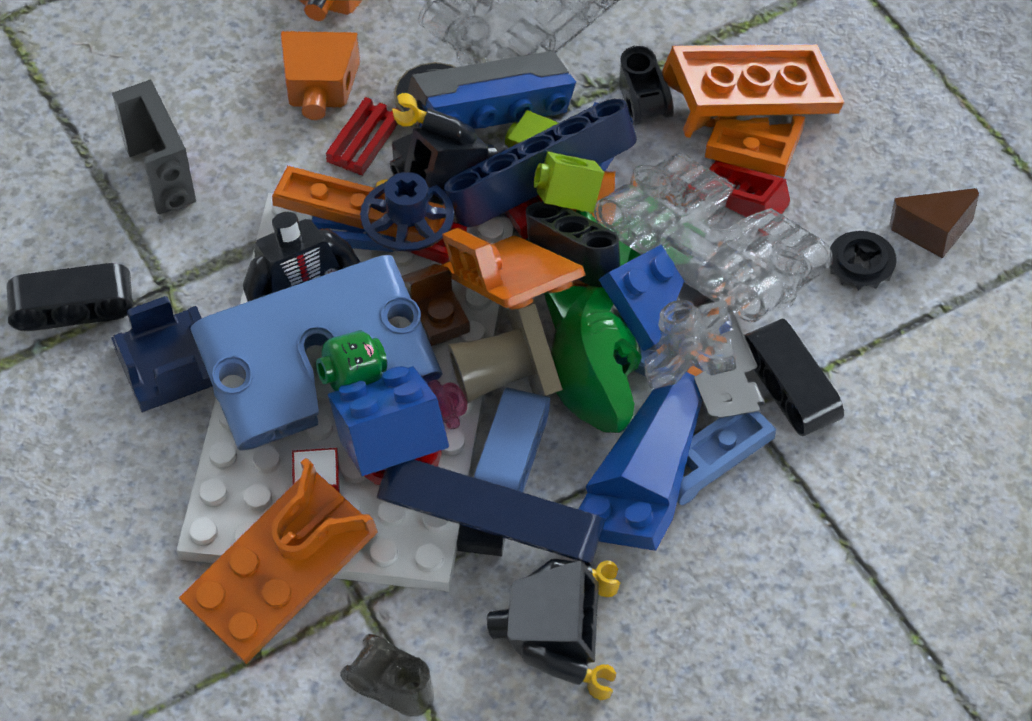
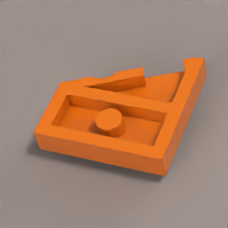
[705,115,805,177]

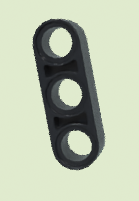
[525,201,621,287]
[7,263,133,331]
[744,318,844,436]

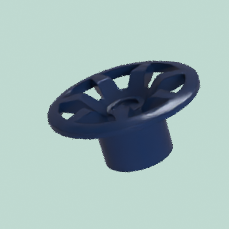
[360,172,454,252]

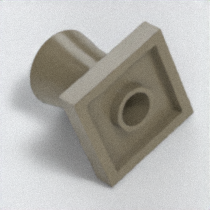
[448,304,562,404]

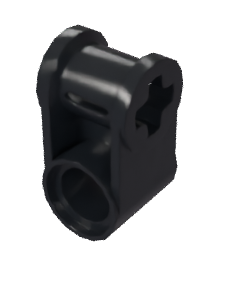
[619,46,674,125]

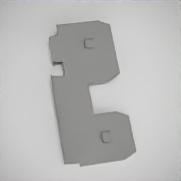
[673,309,765,418]

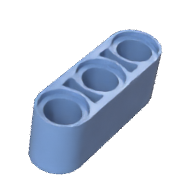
[474,387,550,492]

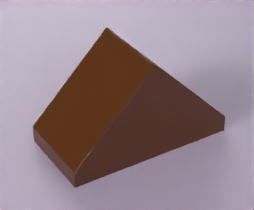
[890,188,979,258]

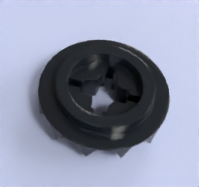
[827,231,897,291]

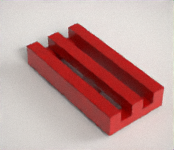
[326,97,401,176]

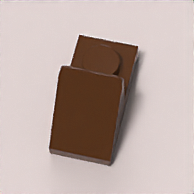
[402,264,470,347]

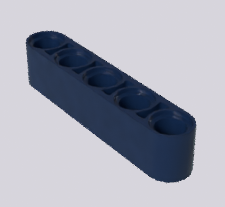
[444,98,637,228]
[376,459,606,564]

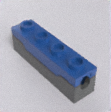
[405,51,577,130]

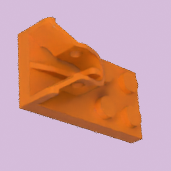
[662,45,845,138]
[179,458,378,664]

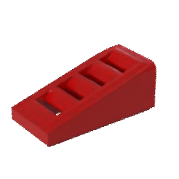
[694,161,790,227]

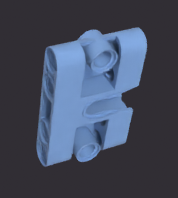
[191,255,443,451]

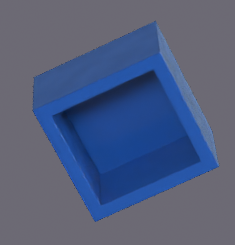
[328,366,449,476]

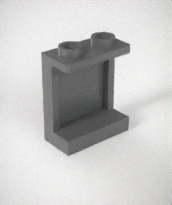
[112,79,196,214]

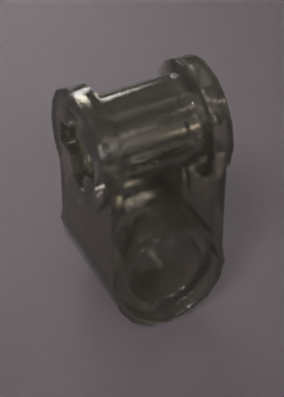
[340,634,434,717]

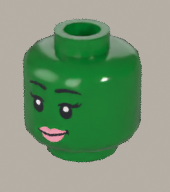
[316,331,387,391]

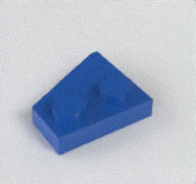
[599,245,684,352]

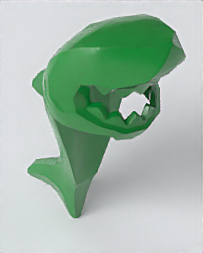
[544,210,642,433]

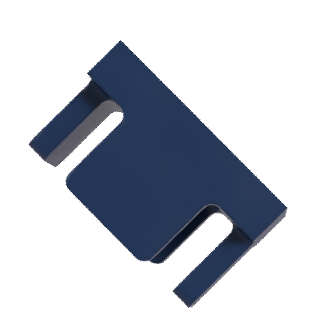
[111,296,213,413]

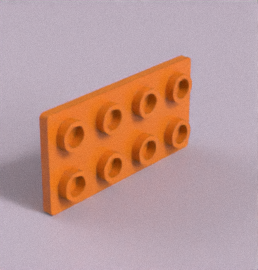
[442,228,585,309]

